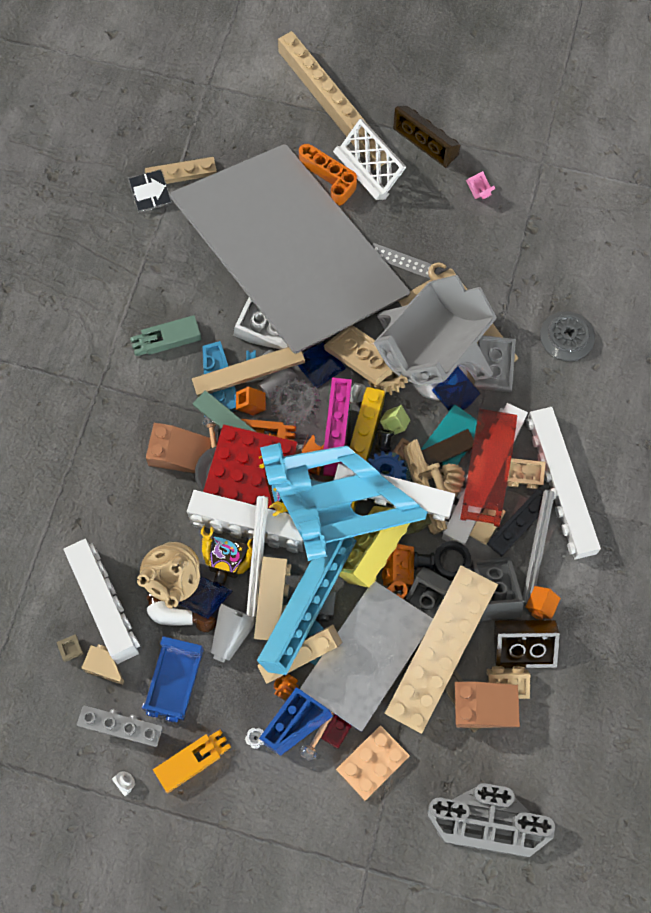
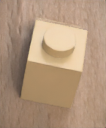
[82,644,124,685]

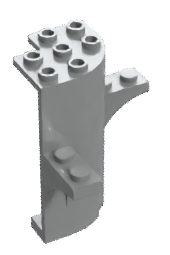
[374,275,497,385]

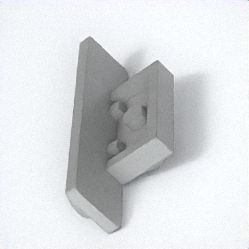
[77,706,163,747]

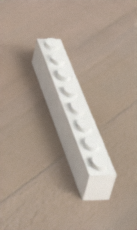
[442,403,528,545]
[526,407,601,560]

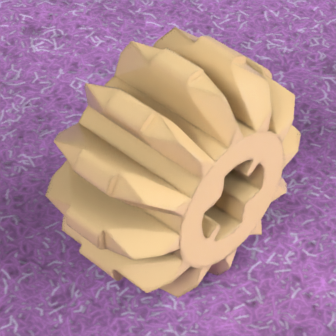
[436,464,465,497]

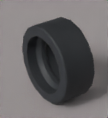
[434,541,471,580]

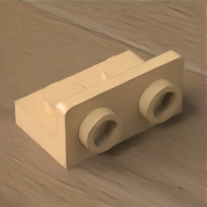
[503,458,546,489]
[487,666,530,699]

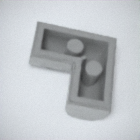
[257,349,298,400]

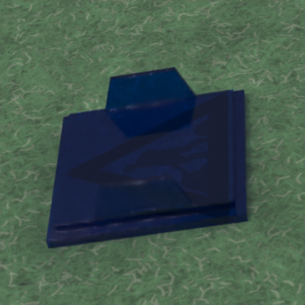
[297,342,346,389]
[432,366,481,411]
[178,576,233,619]

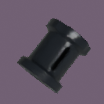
[375,429,394,452]
[414,552,434,570]

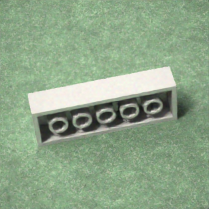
[187,490,305,553]
[63,538,140,664]

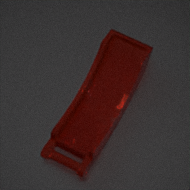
[460,408,517,527]

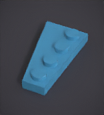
[203,341,237,420]

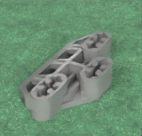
[427,783,555,857]

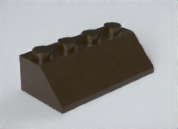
[393,106,461,168]

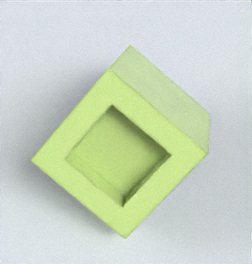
[380,405,410,435]

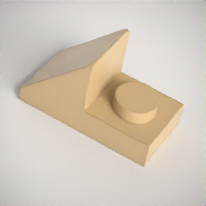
[469,502,506,545]

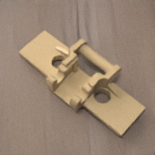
[403,439,447,535]

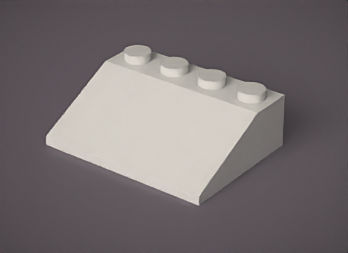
[233,297,288,350]

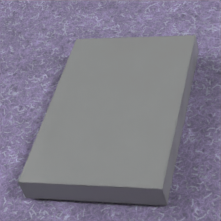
[474,335,516,392]

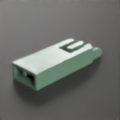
[130,315,202,356]

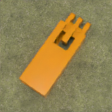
[153,729,231,793]

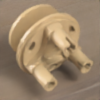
[137,542,200,608]

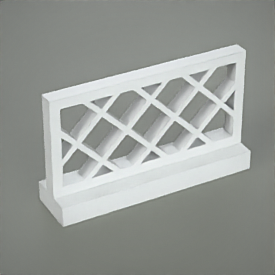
[333,119,406,200]

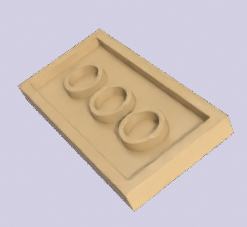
[324,325,393,386]

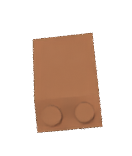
[146,423,211,473]
[455,682,520,728]

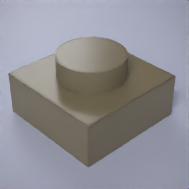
[57,634,84,662]

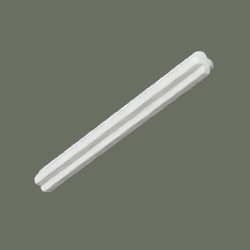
[247,496,268,617]

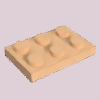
[336,725,410,801]

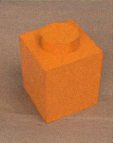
[236,387,266,415]
[525,586,561,620]

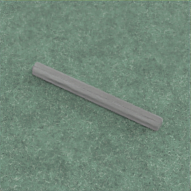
[523,490,555,604]

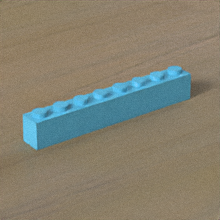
[257,537,356,675]

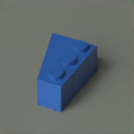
[259,687,333,756]

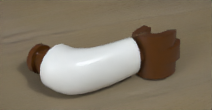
[147,594,217,632]

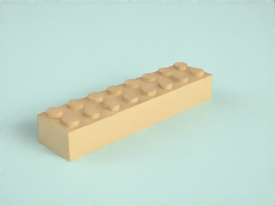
[385,566,498,734]

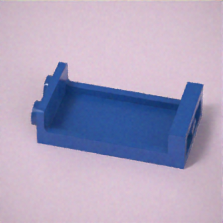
[142,636,204,723]

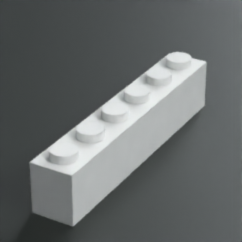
[334,463,455,521]

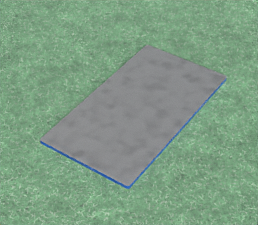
[300,581,433,731]

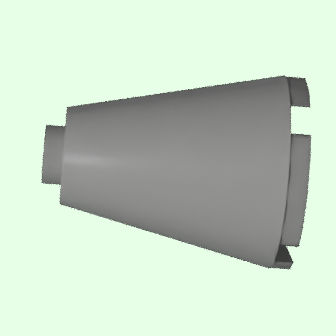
[211,603,256,663]

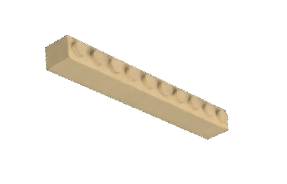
[278,31,387,170]

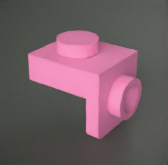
[466,171,495,200]

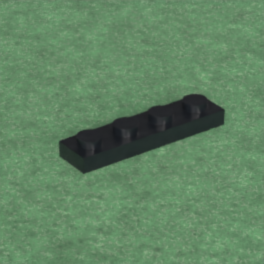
[487,488,543,557]

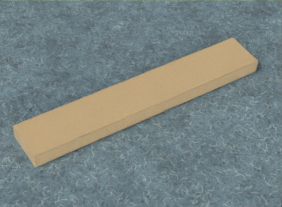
[192,347,305,397]

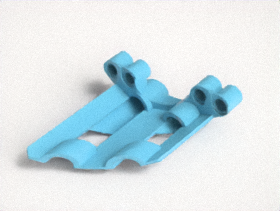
[260,443,428,561]

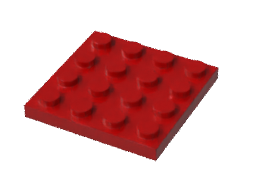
[203,424,298,510]

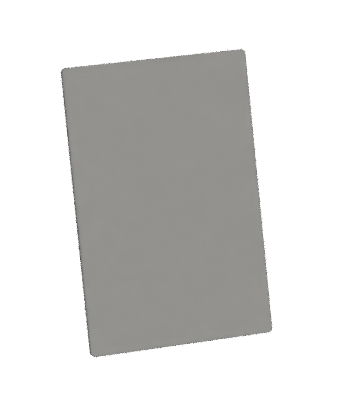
[170,144,410,354]

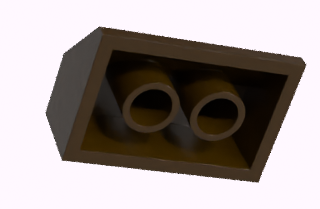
[494,620,560,668]

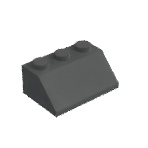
[405,567,452,618]

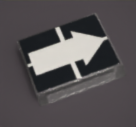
[128,169,172,213]

